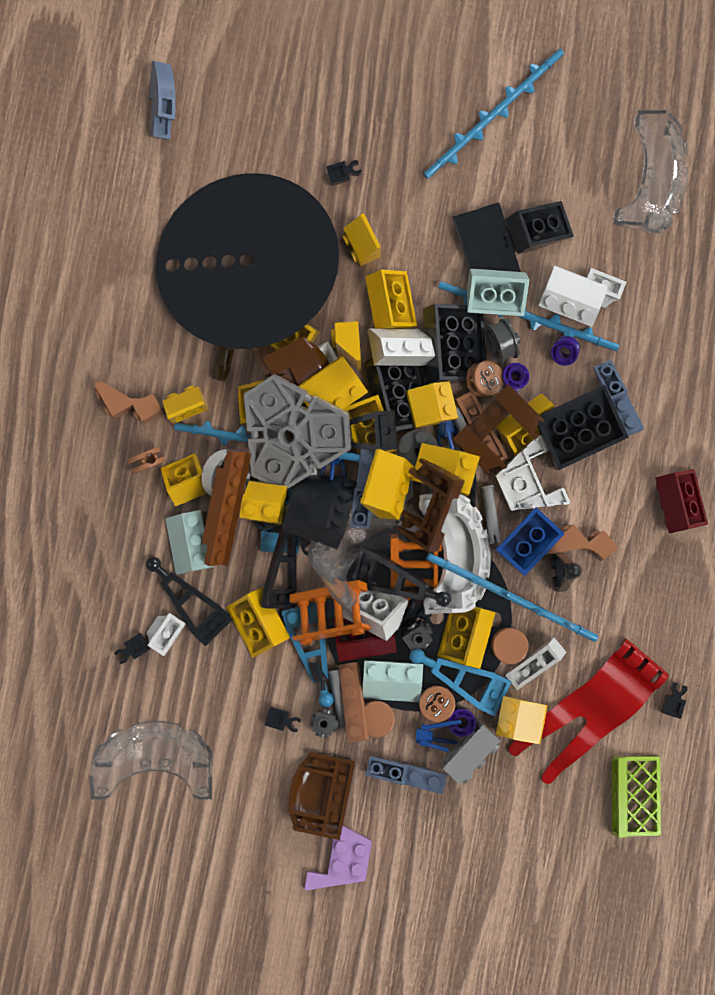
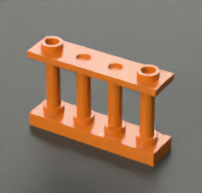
[390,534,442,614]
[289,580,371,645]

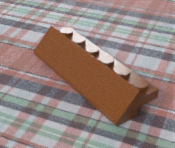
[202,448,251,567]

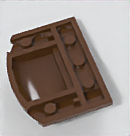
[263,336,330,408]
[289,752,356,840]

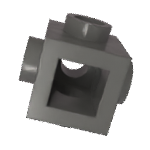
[402,619,433,651]
[310,708,339,738]

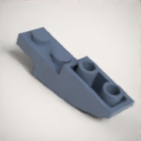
[149,61,176,140]
[593,360,644,437]
[350,449,375,529]
[366,756,448,794]

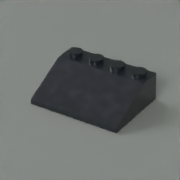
[423,304,487,384]
[363,357,428,434]
[537,385,629,470]
[281,476,357,550]

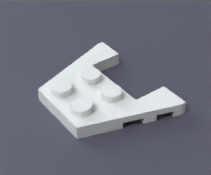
[495,435,570,511]

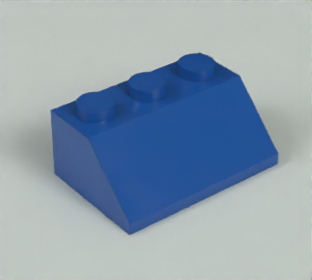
[495,507,565,576]

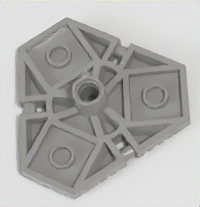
[244,374,351,489]

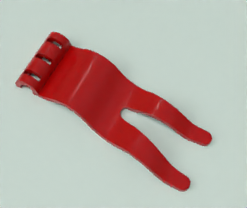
[509,638,669,784]

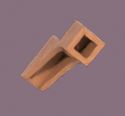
[94,381,165,423]
[546,524,619,561]

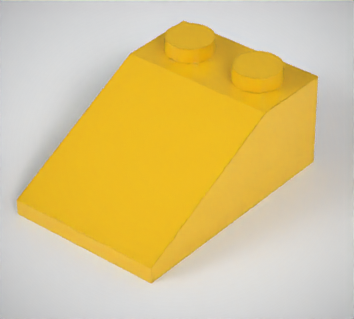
[411,443,480,496]

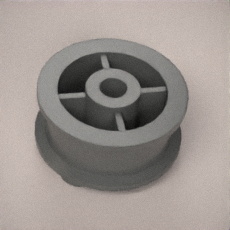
[484,318,520,364]
[397,430,439,468]

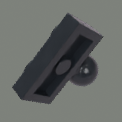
[399,598,432,628]

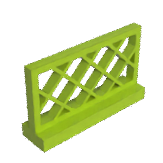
[611,756,661,838]

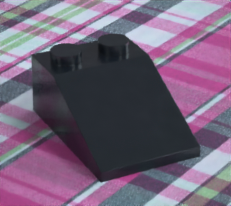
[505,201,574,254]

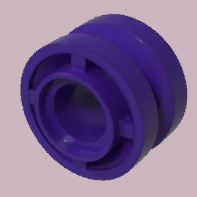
[551,336,580,366]
[502,363,529,391]
[448,708,476,737]

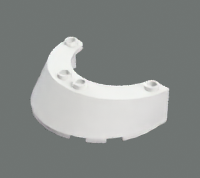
[419,494,491,614]

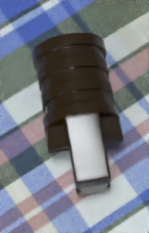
[212,346,235,382]

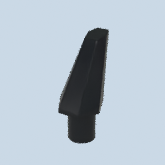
[308,662,328,691]

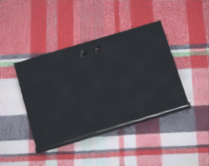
[452,202,521,272]

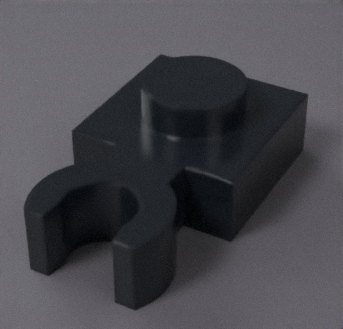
[326,160,362,186]
[114,633,151,664]
[660,682,687,719]
[265,706,301,732]

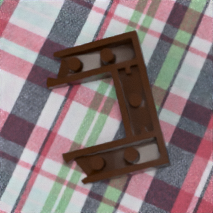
[453,384,544,474]
[395,459,465,552]

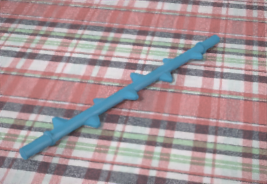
[423,48,564,179]
[438,281,619,352]
[174,421,360,464]
[426,552,598,642]

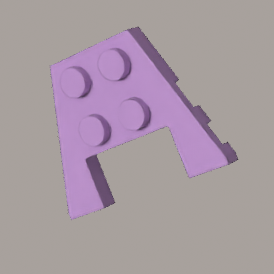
[305,826,372,890]

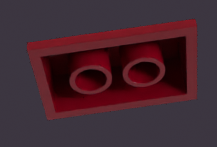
[655,469,709,534]
[333,618,397,662]

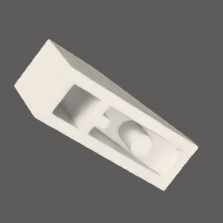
[505,637,566,690]

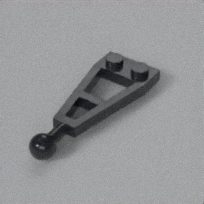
[349,410,398,451]
[261,504,297,609]
[352,547,451,607]
[550,553,582,592]
[146,557,234,646]

